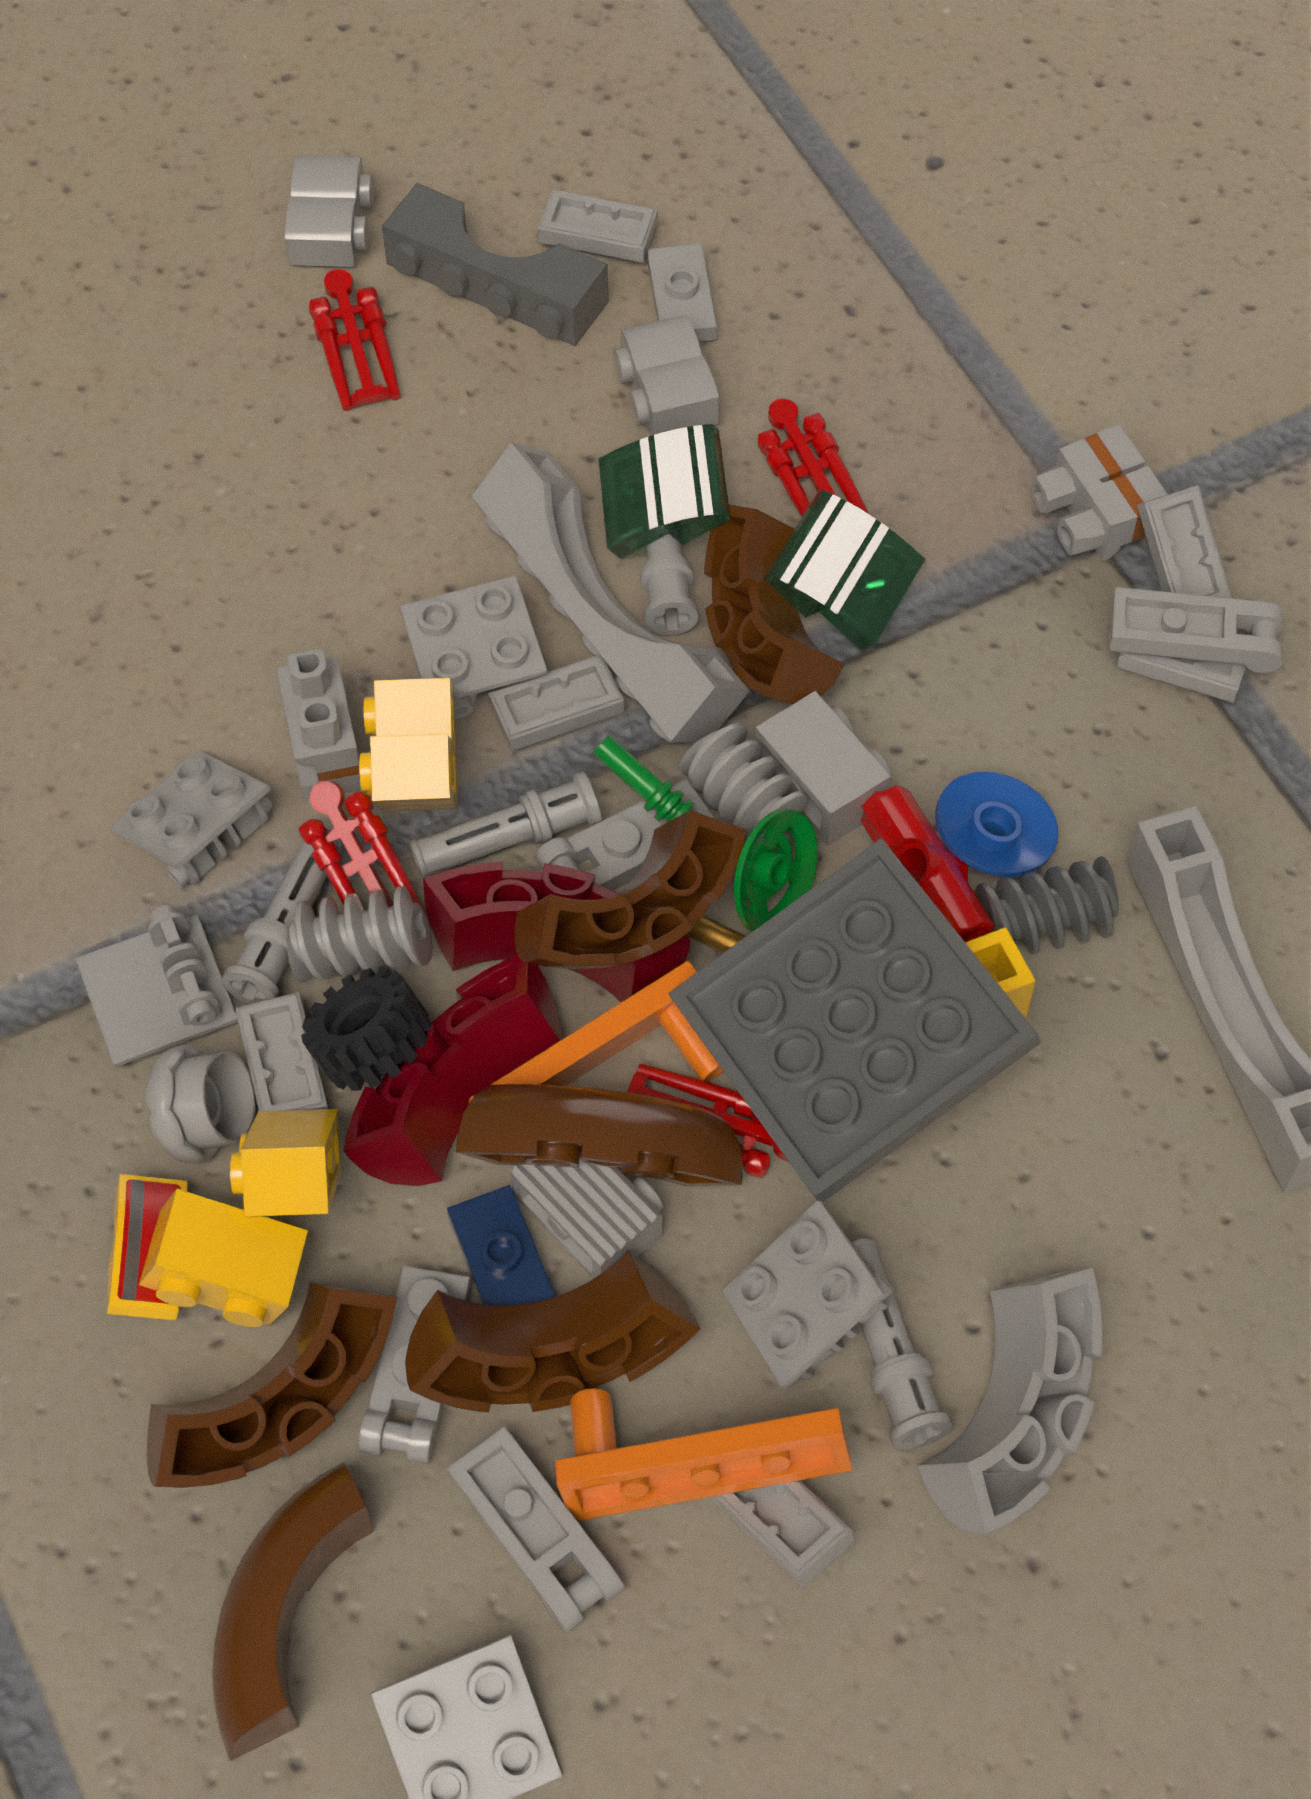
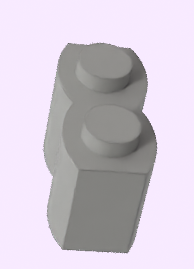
[285,155,374,267]
[613,315,719,439]

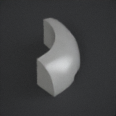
[917,1267,1103,1535]

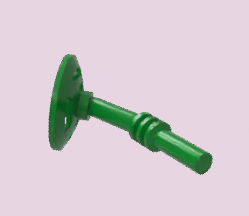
[593,734,818,931]

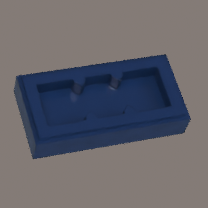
[447,1185,555,1306]

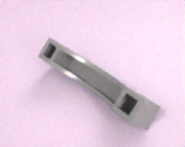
[471,443,750,743]
[1126,805,1311,1193]

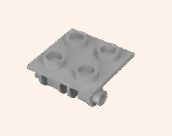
[400,575,548,719]
[109,751,273,888]
[75,905,238,1067]
[722,1200,895,1389]
[370,1635,562,1799]

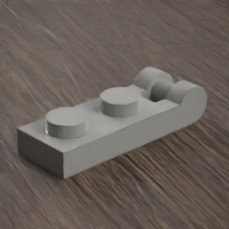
[1109,587,1283,673]
[535,779,714,890]
[359,1266,472,1464]
[447,1426,625,1634]

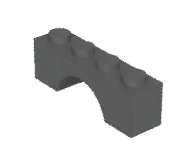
[382,183,609,346]

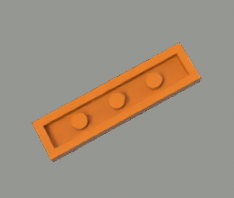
[469,961,724,1103]
[555,1388,853,1521]

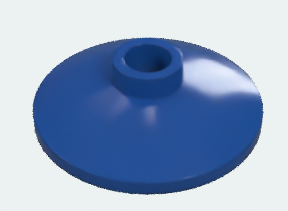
[935,772,1058,877]

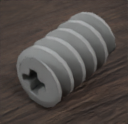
[678,723,808,852]
[287,886,433,983]

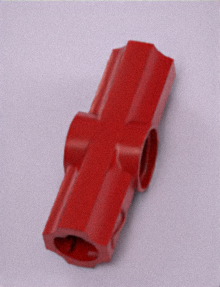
[861,785,995,943]

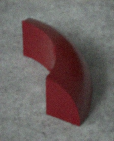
[423,862,691,1003]
[343,954,563,1186]

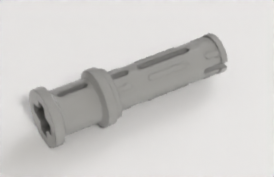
[638,471,699,636]
[409,771,602,880]
[221,828,344,1004]
[851,1238,953,1450]

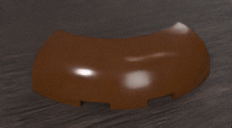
[704,503,845,704]
[514,810,747,969]
[456,1084,743,1186]
[405,1251,700,1413]
[147,1282,398,1488]
[212,1462,374,1761]

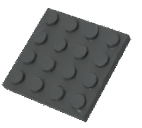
[668,838,1041,1202]

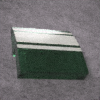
[598,424,731,559]
[764,490,925,651]

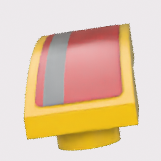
[107,1174,187,1321]

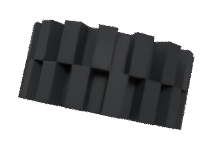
[301,967,431,1091]

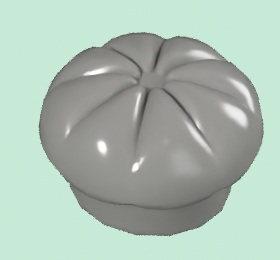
[144,1045,256,1164]

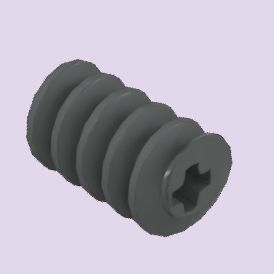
[975,856,1118,955]

